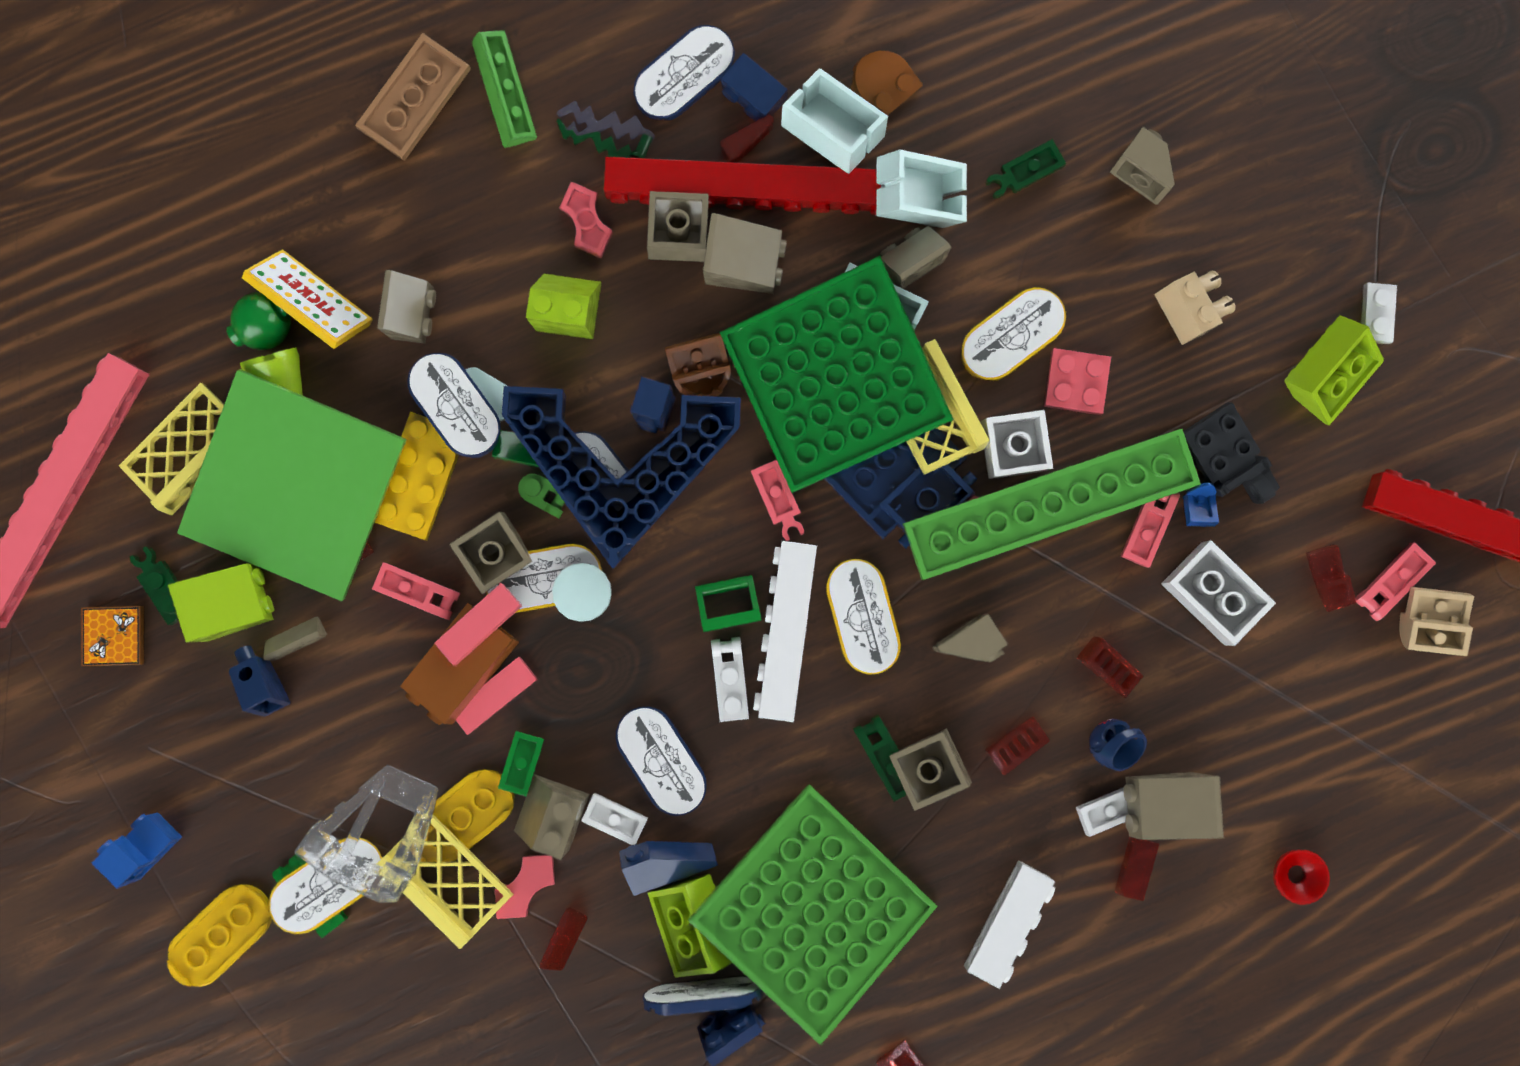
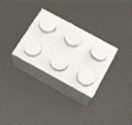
[1161,540,1276,646]

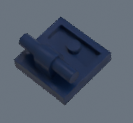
[697,1003,766,1066]

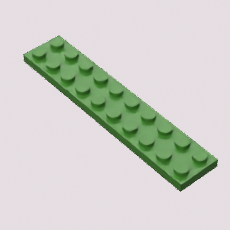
[902,428,1201,580]

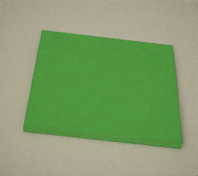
[177,369,407,601]
[688,784,938,1045]

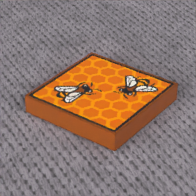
[81,606,144,666]

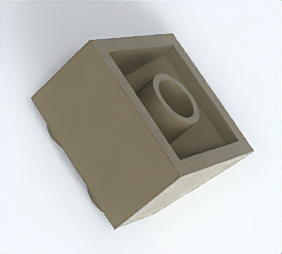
[1110,127,1175,205]
[647,191,709,262]
[880,226,951,289]
[377,270,436,344]
[449,512,533,594]
[931,614,1008,663]
[889,728,972,811]

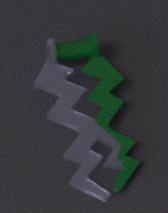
[557,100,655,158]

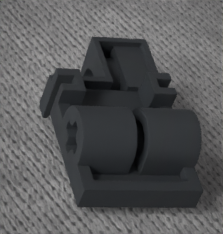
[1183,402,1280,504]

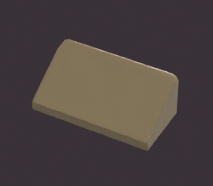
[263,617,327,661]

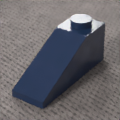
[619,841,718,896]

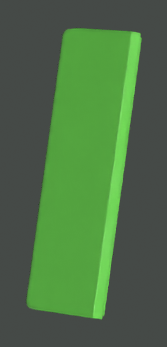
[472,31,537,148]

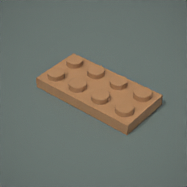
[355,33,471,161]

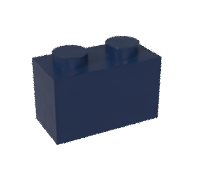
[721,53,788,125]

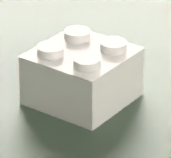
[980,410,1053,479]

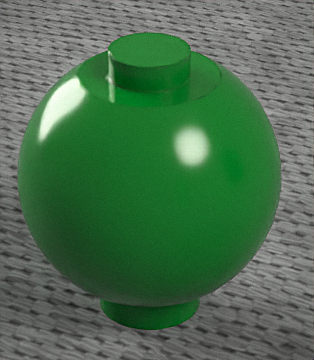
[227,292,291,350]

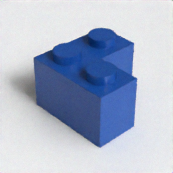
[92,812,182,889]

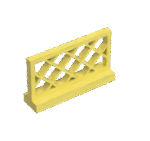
[906,339,990,475]
[119,382,224,516]
[375,811,513,949]

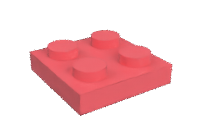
[1044,348,1111,415]

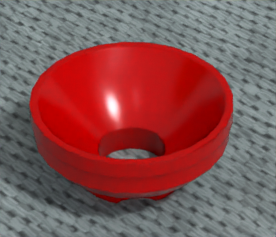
[1273,849,1330,905]

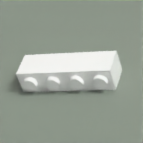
[964,860,1055,989]

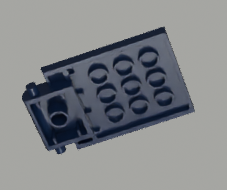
[824,428,977,549]

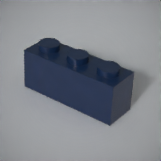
[630,377,676,434]

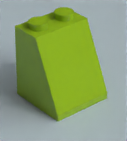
[526,274,601,339]
[168,563,274,642]

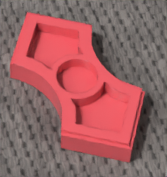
[559,182,613,258]
[495,854,555,919]

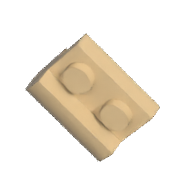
[1399,587,1474,656]

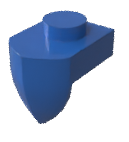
[1183,482,1219,527]

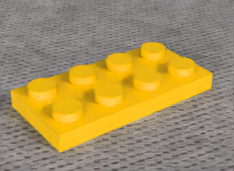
[375,412,459,541]

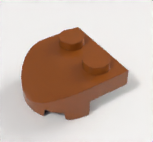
[851,51,923,116]
[664,333,731,397]

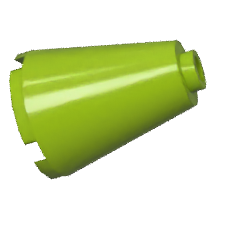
[240,347,303,395]

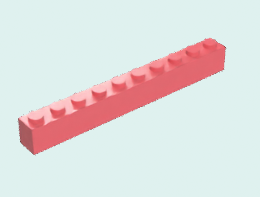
[0,353,150,628]

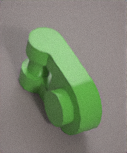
[518,474,565,519]

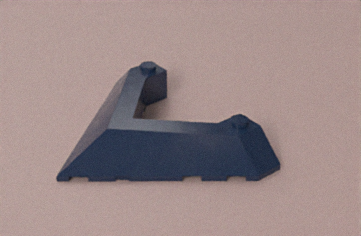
[502,386,741,569]

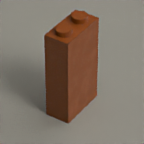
[400,603,519,725]

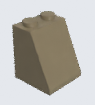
[703,213,787,294]
[1123,772,1223,840]
[514,775,590,860]

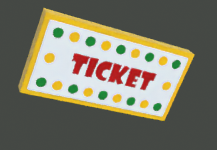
[242,249,372,349]

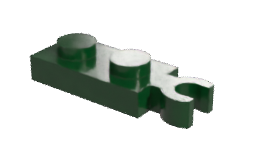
[985,139,1066,199]
[130,546,179,625]

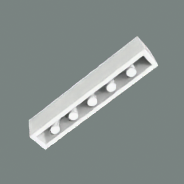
[753,541,817,722]

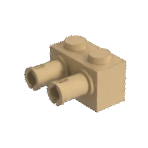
[1154,270,1235,345]

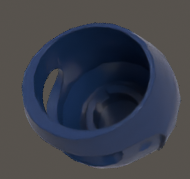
[1089,719,1147,771]

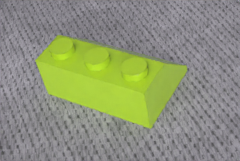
[1284,315,1384,426]
[647,874,732,978]

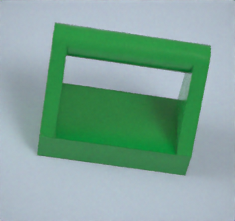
[695,575,762,632]

